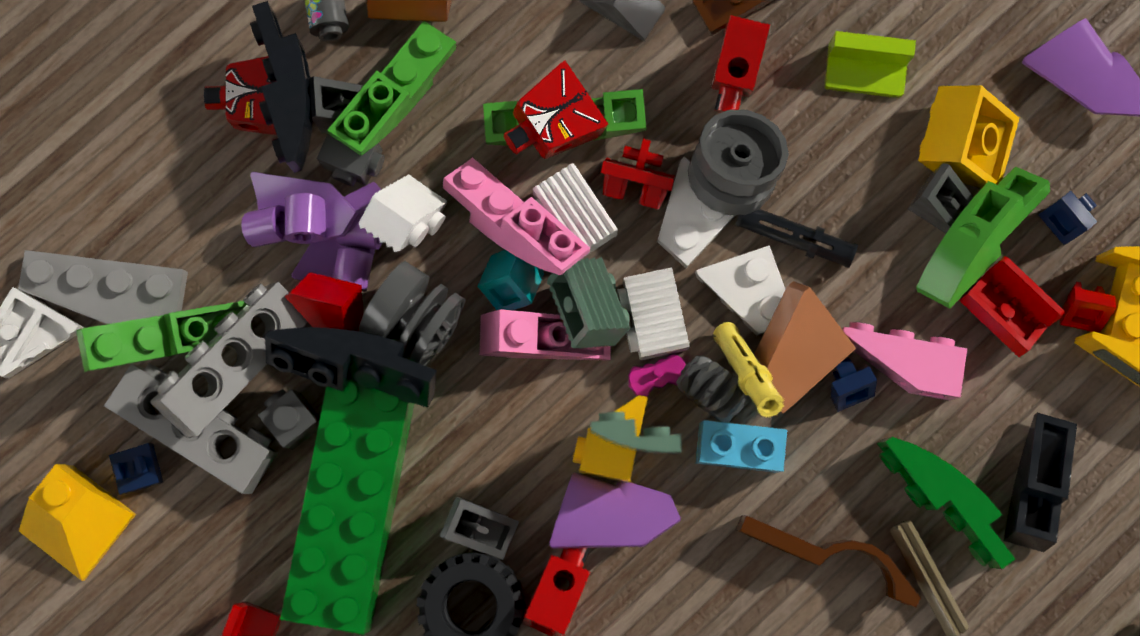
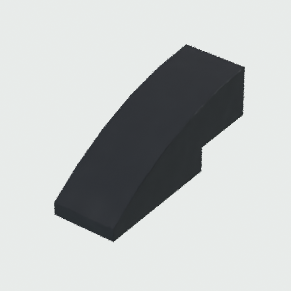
[1003,412,1077,552]

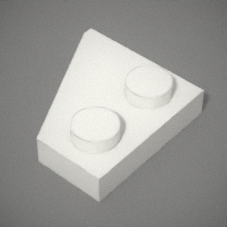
[657,157,736,268]
[695,246,786,336]
[0,287,84,378]

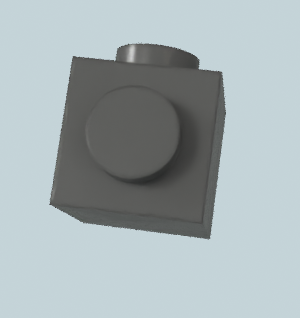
[316,123,385,186]
[258,389,320,450]

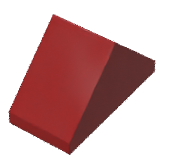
[285,272,364,332]

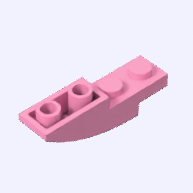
[443,158,590,275]

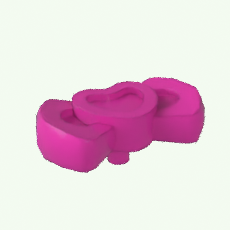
[628,354,687,397]

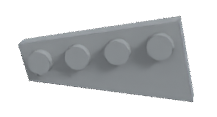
[18,250,188,324]

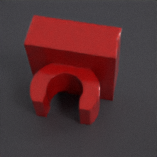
[1059,281,1116,333]

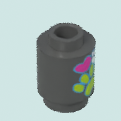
[304,0,349,41]

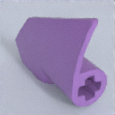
[1022,18,1140,117]
[241,172,358,247]
[292,182,383,292]
[550,472,681,549]

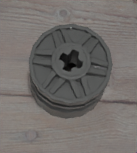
[359,261,466,366]

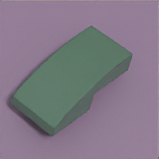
[590,412,682,454]

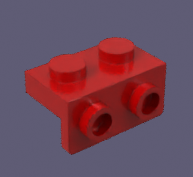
[959,256,1065,357]

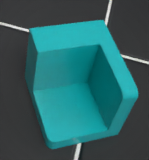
[477,250,544,311]

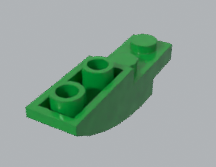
[877,437,1015,569]

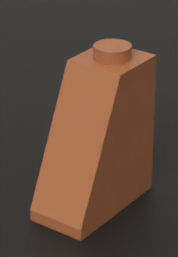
[754,281,856,414]

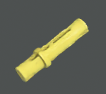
[713,322,784,417]

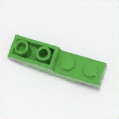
[327,21,456,156]
[916,166,1051,309]
[76,301,252,372]

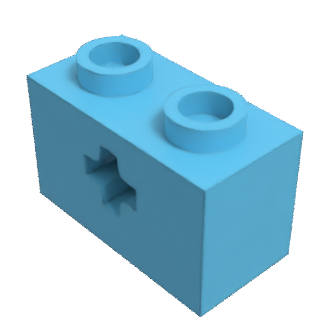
[695,420,787,473]

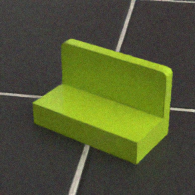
[824,31,916,98]

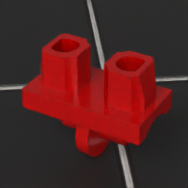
[601,138,675,209]

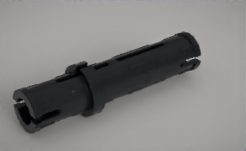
[735,209,858,268]

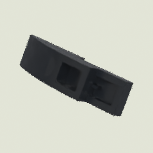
[250,1,313,173]
[265,327,437,408]

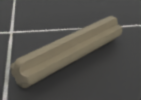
[890,520,968,636]

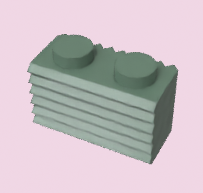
[547,257,631,348]

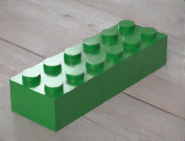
[280,380,414,635]

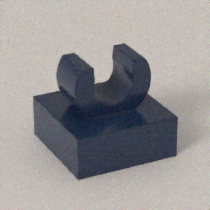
[1038,191,1098,245]
[831,357,877,412]
[109,443,164,495]

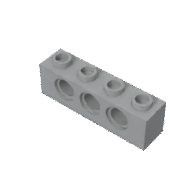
[150,281,307,437]
[104,363,278,494]

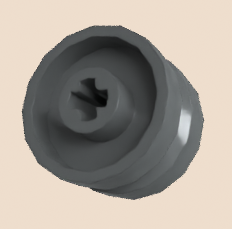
[688,110,789,215]

